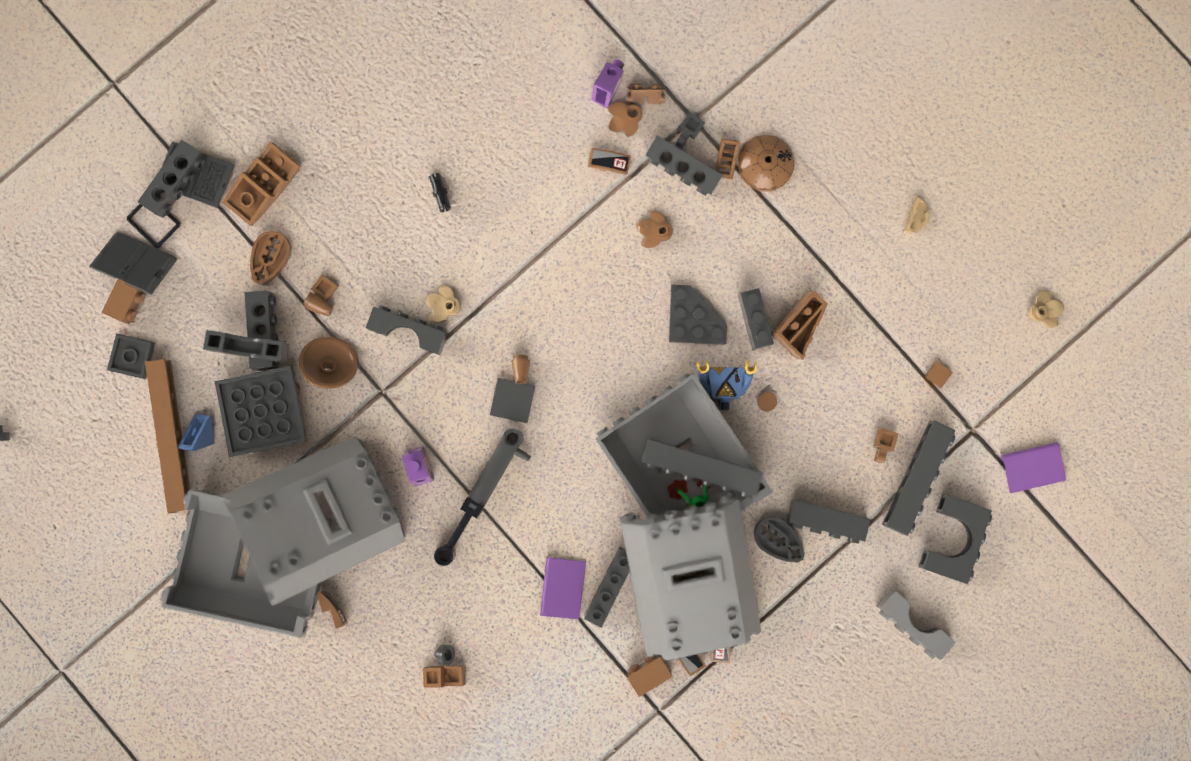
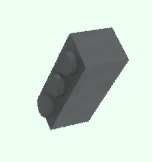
[738,288,774,351]

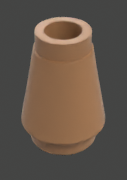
[303,292,333,317]
[511,354,530,384]

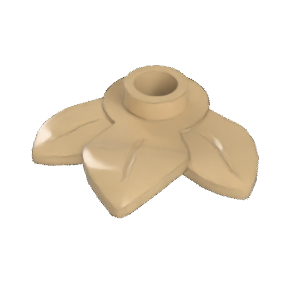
[425,285,461,322]
[1029,290,1064,328]

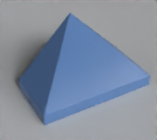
[178,414,214,451]

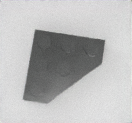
[669,285,727,345]

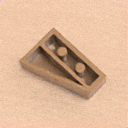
[771,291,828,360]

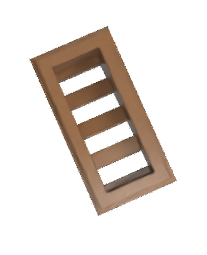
[715,138,740,179]

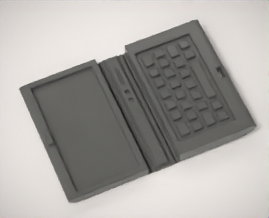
[162,142,235,208]
[89,232,177,295]

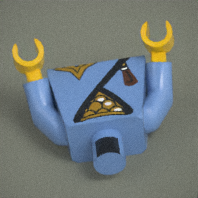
[696,360,757,410]

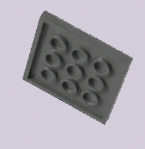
[214,366,307,457]

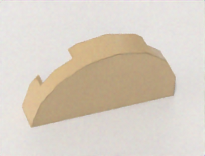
[903,196,930,233]

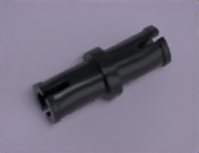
[429,173,452,213]

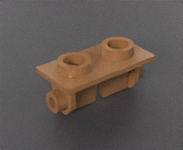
[627,84,665,104]

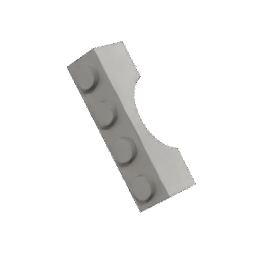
[877,589,956,660]

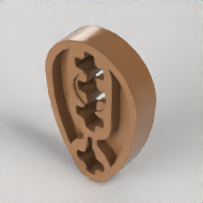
[250,231,292,285]

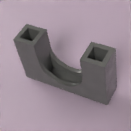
[918,494,992,584]

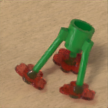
[667,478,715,508]

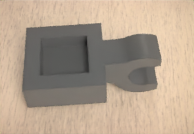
[676,112,705,148]

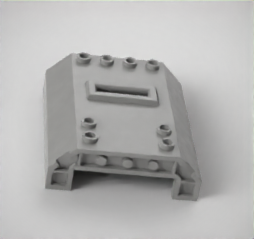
[596,373,773,516]
[221,436,406,606]
[160,489,332,638]
[619,492,762,660]

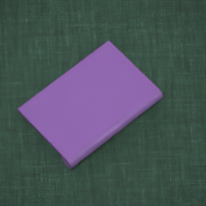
[1001,442,1066,493]
[540,557,586,619]

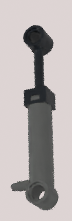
[434,428,531,566]

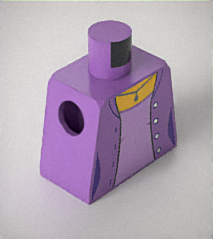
[591,59,624,108]
[402,446,434,486]

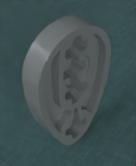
[754,517,805,562]

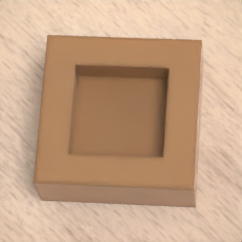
[311,274,338,301]
[924,361,953,388]

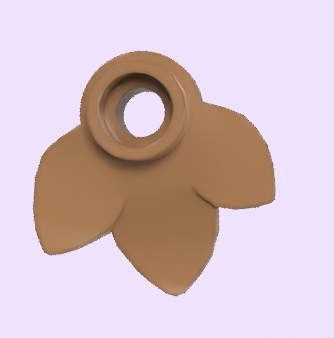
[607,102,642,137]
[636,211,673,248]

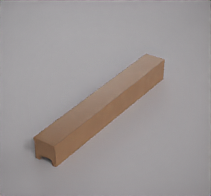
[145,359,190,514]

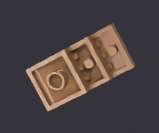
[222,142,302,226]

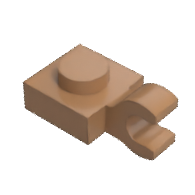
[873,428,899,463]

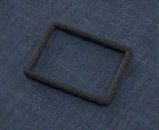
[126,204,180,248]

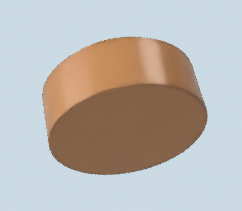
[757,392,777,412]

